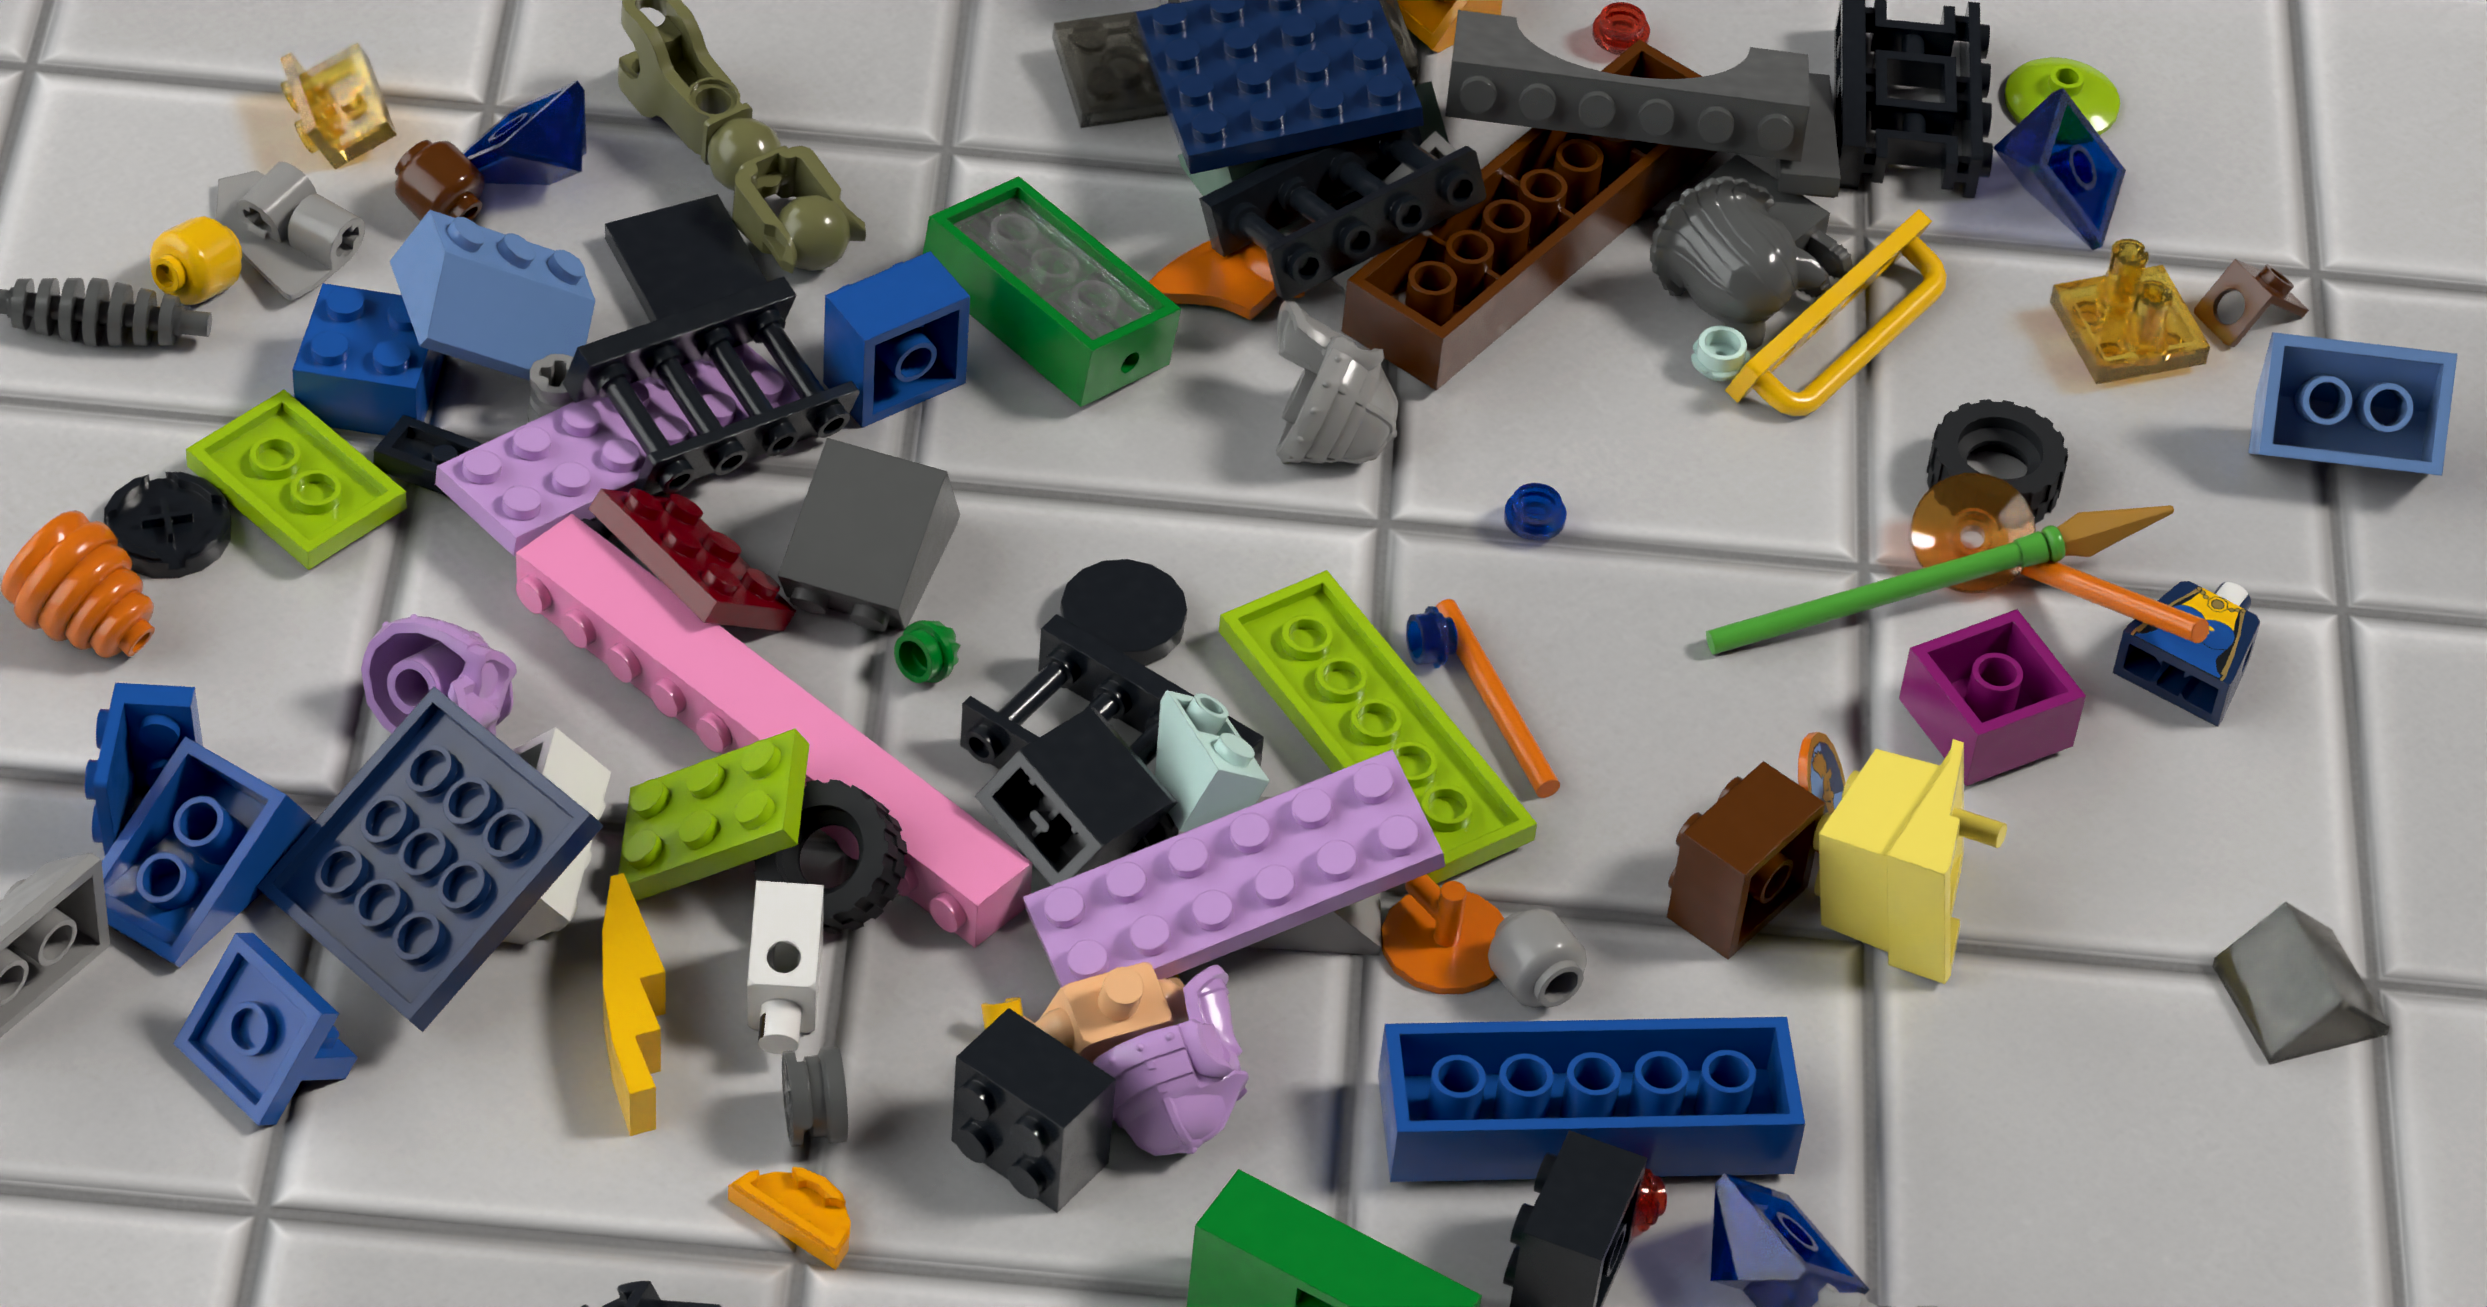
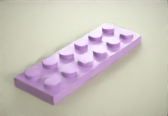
[435,344,800,556]
[1023,749,1445,987]

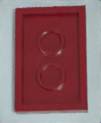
[589,488,796,631]

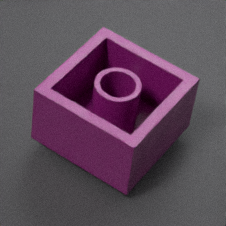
[1899,609,2086,786]

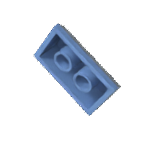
[390,210,596,381]
[2248,332,2457,476]

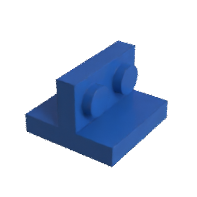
[173,933,358,1126]

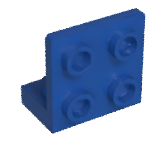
[85,683,203,856]

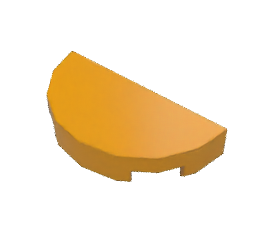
[728,1167,851,1270]

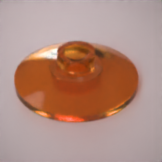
[1911,473,2036,593]

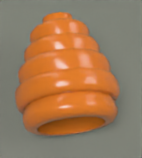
[1,510,155,658]

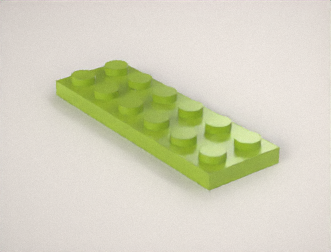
[1218,570,1537,884]

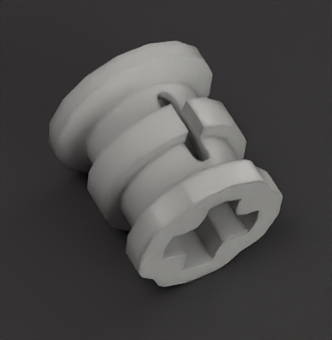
[527,354,574,422]

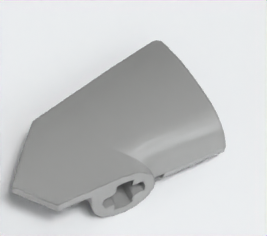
[215,162,365,300]

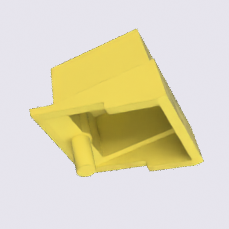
[1813,739,2007,984]

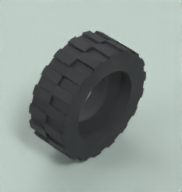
[1926,399,2068,531]
[753,779,907,934]

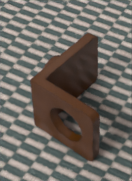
[2194,259,2309,347]

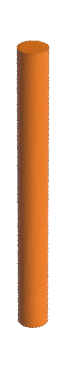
[2010,560,2209,644]
[1433,599,1560,798]

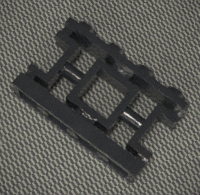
[1834,0,1993,198]

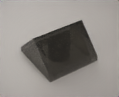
[2212,902,2390,1065]

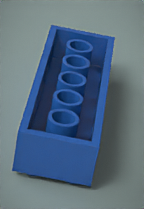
[1378,1017,1805,1182]

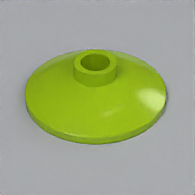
[2004,57,2120,141]

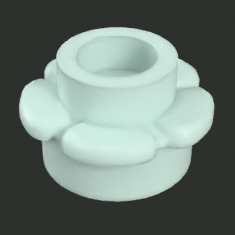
[1691,326,1751,381]

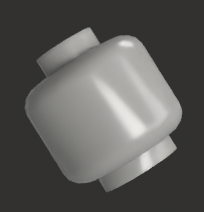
[1488,909,1587,1008]

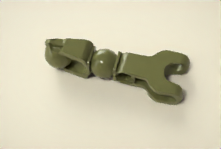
[618,0,866,274]

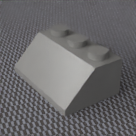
[0,853,110,1038]

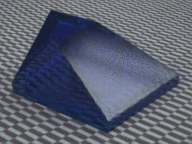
[462,80,587,185]
[1993,88,2126,250]
[1710,1173,1870,1307]

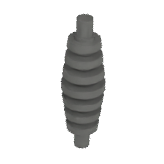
[0,278,212,346]

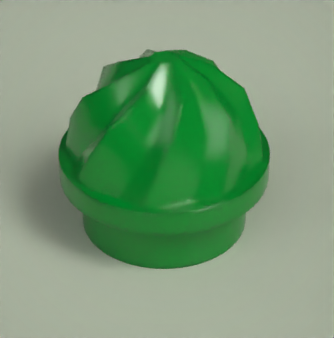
[894,620,961,683]

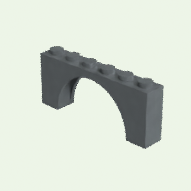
[1445,10,1810,162]

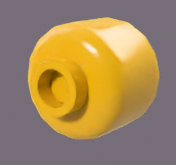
[150,216,242,305]

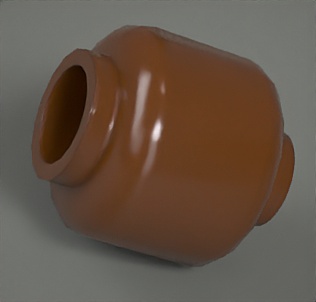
[395,140,485,221]

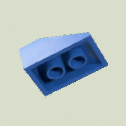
[102,736,315,968]

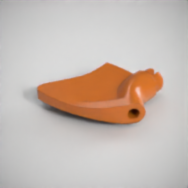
[1149,241,1310,320]

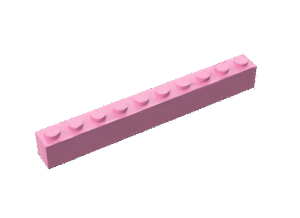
[516,514,1033,948]

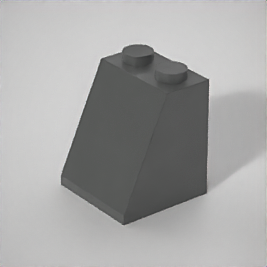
[778,438,960,631]

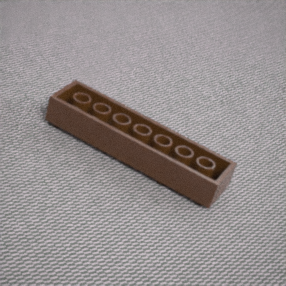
[1341,39,1718,391]

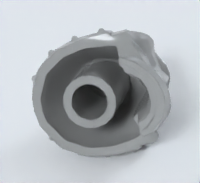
[1276,301,1398,464]

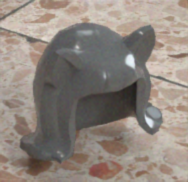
[1650,176,1826,350]

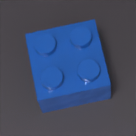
[823,251,970,428]
[292,283,446,436]

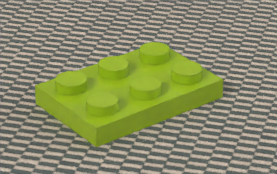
[186,389,407,570]
[618,728,810,901]

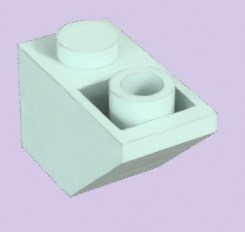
[1155,690,1270,832]

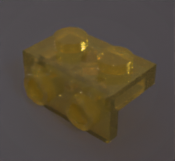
[280,43,397,169]

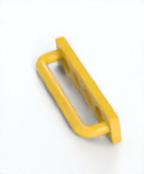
[1725,209,1947,416]

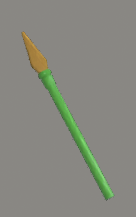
[1706,505,2174,655]

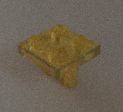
[2050,239,2210,384]

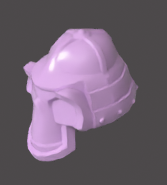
[361,614,517,736]
[1093,965,1249,1156]

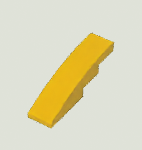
[602,873,666,1136]

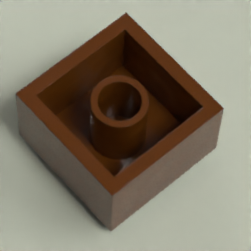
[1667,761,1826,960]

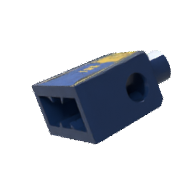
[2112,581,2260,727]

